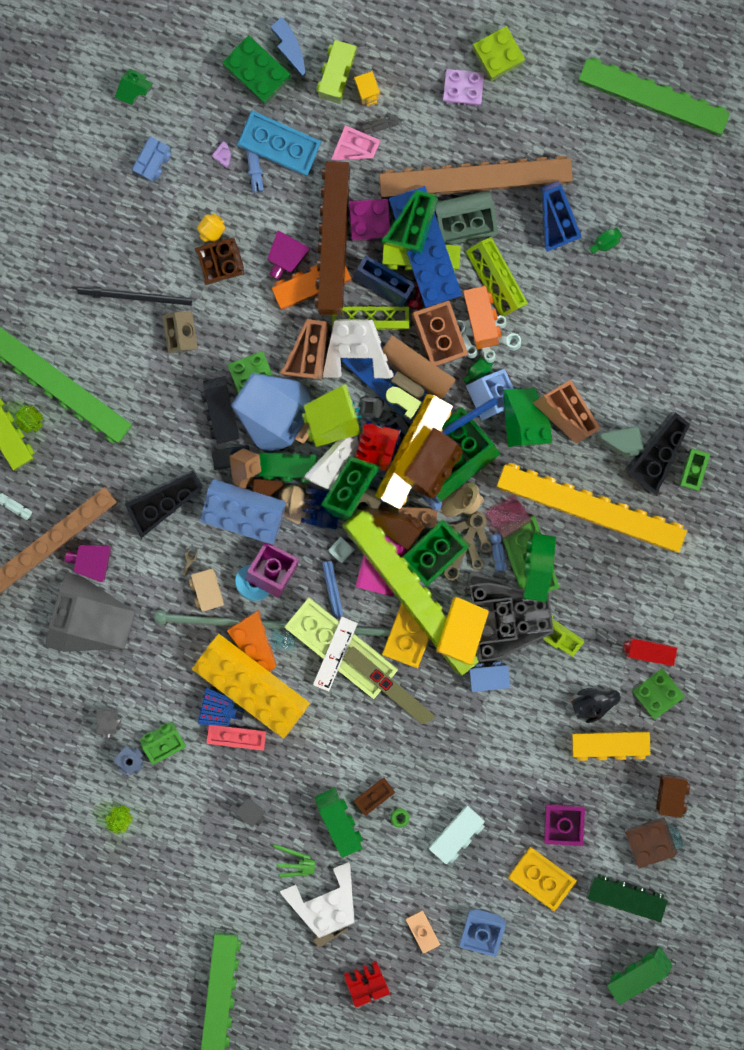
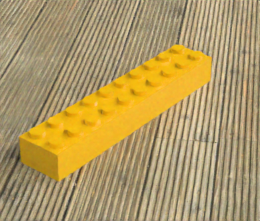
[495,463,687,553]

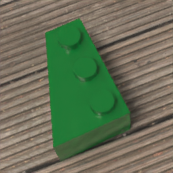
[523,533,556,602]
[314,787,364,858]

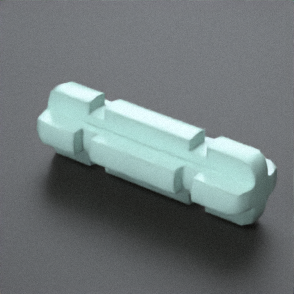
[0,493,32,520]

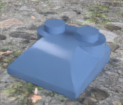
[459,909,506,957]

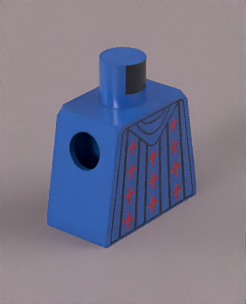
[197,687,245,726]

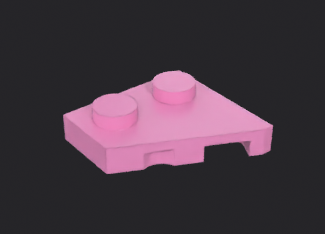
[331,125,381,161]

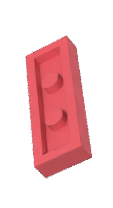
[207,725,266,751]

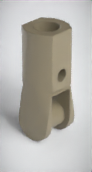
[391,371,424,399]
[313,927,348,948]

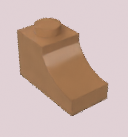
[229,448,261,489]

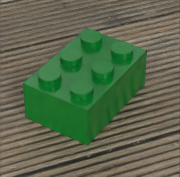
[222,35,291,105]

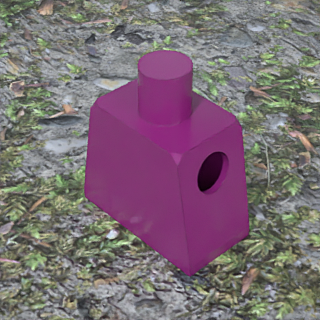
[267,230,310,280]
[65,545,112,583]

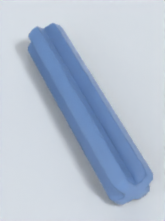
[322,561,343,618]

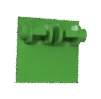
[228,351,273,393]
[632,668,685,720]

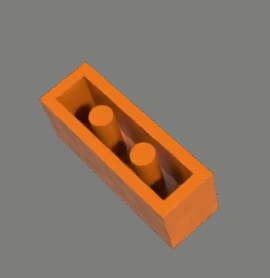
[463,286,502,350]

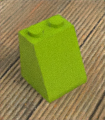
[302,384,360,447]

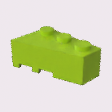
[316,40,357,104]

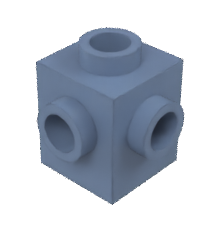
[113,745,144,776]

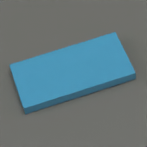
[236,110,322,177]

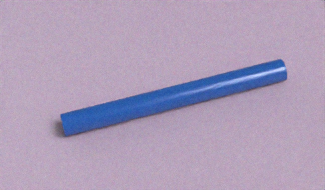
[442,397,498,435]

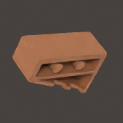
[280,319,330,381]

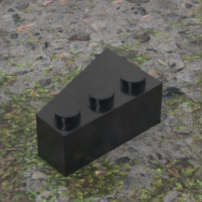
[201,376,239,444]

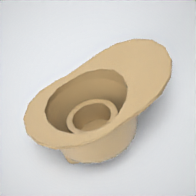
[441,483,484,517]
[278,484,309,524]

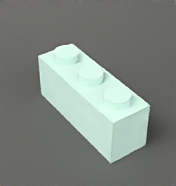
[429,805,485,864]

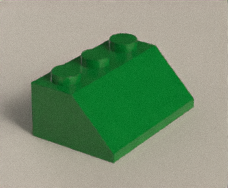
[321,456,379,521]
[403,519,471,587]

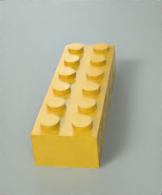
[192,634,311,739]

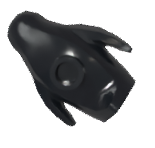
[571,688,621,723]

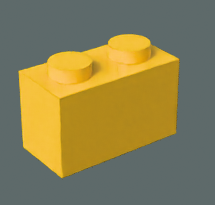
[354,71,380,107]

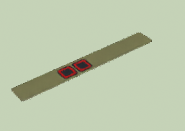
[344,646,435,724]

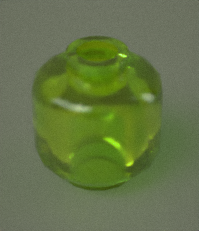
[15,405,44,433]
[105,805,133,835]

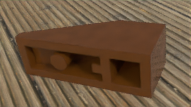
[364,508,425,550]

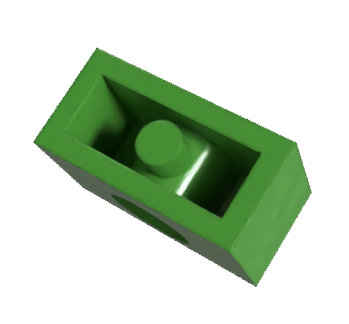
[678,449,710,492]

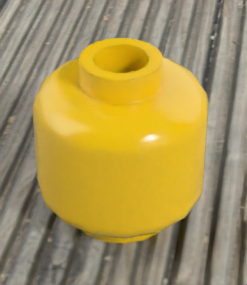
[197,213,225,243]

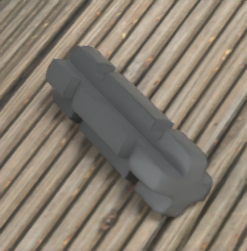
[361,114,399,135]

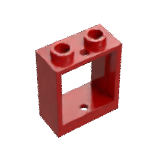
[623,638,678,666]

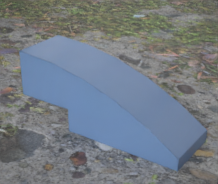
[271,17,306,78]

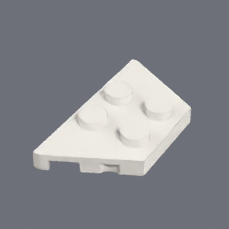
[304,435,358,491]

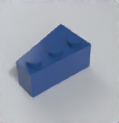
[541,181,582,252]

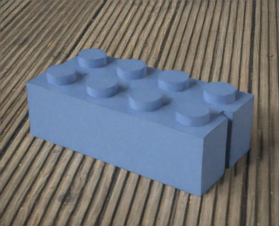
[200,479,287,545]

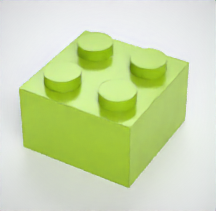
[472,26,525,81]

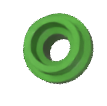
[390,808,409,828]

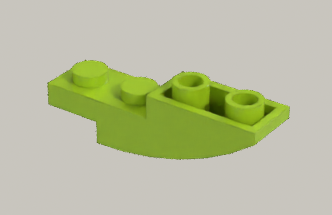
[542,615,584,657]

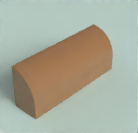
[382,336,456,400]

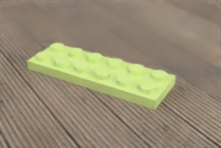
[284,597,398,699]

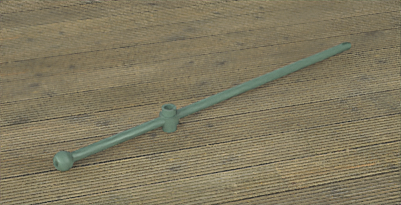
[154,610,391,636]

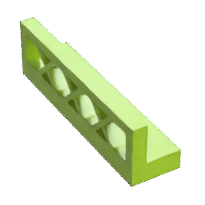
[466,237,528,317]
[332,307,409,330]

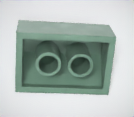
[435,191,498,245]
[596,426,643,458]

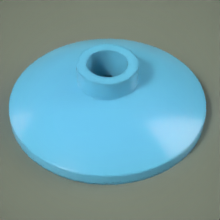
[235,565,270,601]

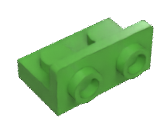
[140,721,186,765]

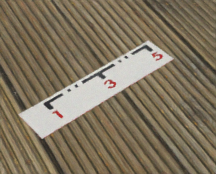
[313,617,358,691]

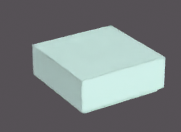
[328,537,355,563]

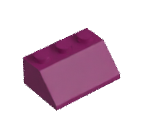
[356,535,407,597]

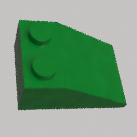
[503,388,552,447]

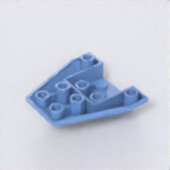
[231,373,311,453]

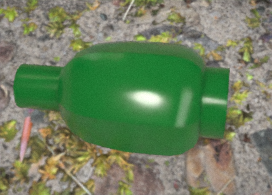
[589,227,623,254]
[462,355,494,384]

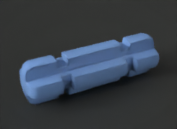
[417,492,442,511]
[490,534,507,572]

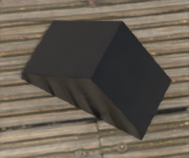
[211,445,250,470]

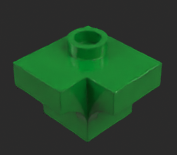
[114,68,153,105]

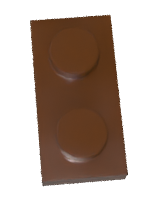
[353,777,396,816]

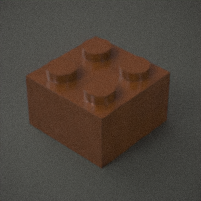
[655,774,690,818]
[625,817,678,869]

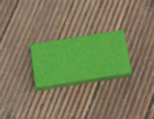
[499,515,560,591]

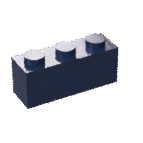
[352,255,415,308]

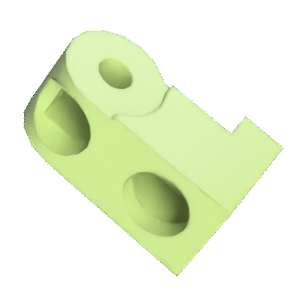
[386,387,422,420]

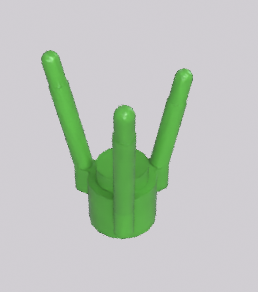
[273,844,315,878]

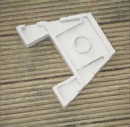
[323,319,393,378]
[280,862,355,938]

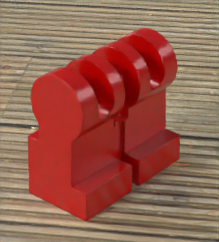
[355,424,399,471]
[344,961,391,1008]

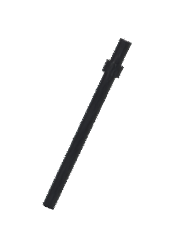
[77,287,193,306]

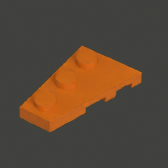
[227,609,277,672]

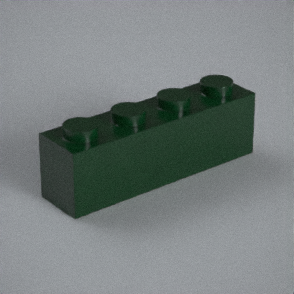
[586,874,668,923]

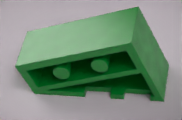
[382,190,438,255]
[258,453,317,483]
[607,946,673,1005]

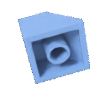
[466,369,514,420]

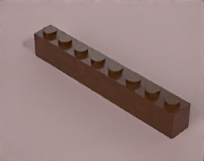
[315,162,350,315]

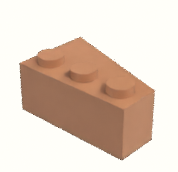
[533,380,601,444]

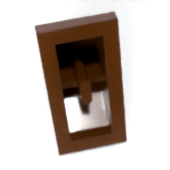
[253,479,284,497]

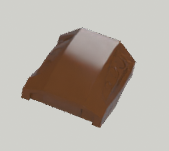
[195,238,244,285]

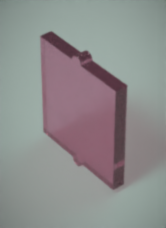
[486,495,532,538]

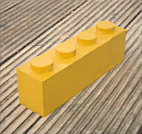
[571,731,650,761]

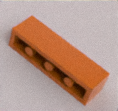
[272,265,351,311]

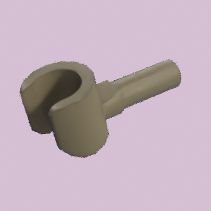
[182,548,198,576]

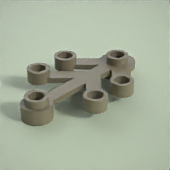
[444,512,492,580]

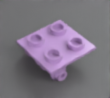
[443,69,484,107]

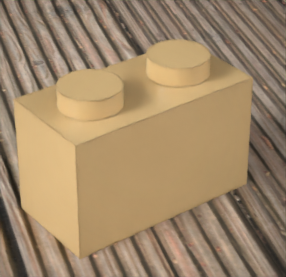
[189,568,225,612]

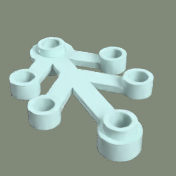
[456,315,521,363]

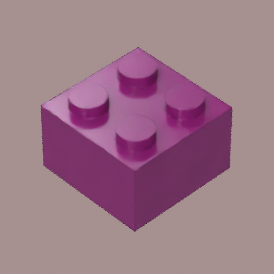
[350,199,390,242]
[245,542,299,598]
[543,804,585,846]

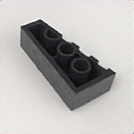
[623,412,690,496]
[124,469,203,539]

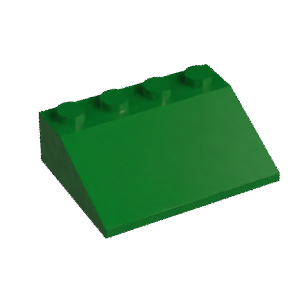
[436,407,500,501]

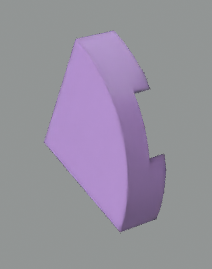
[212,141,231,168]

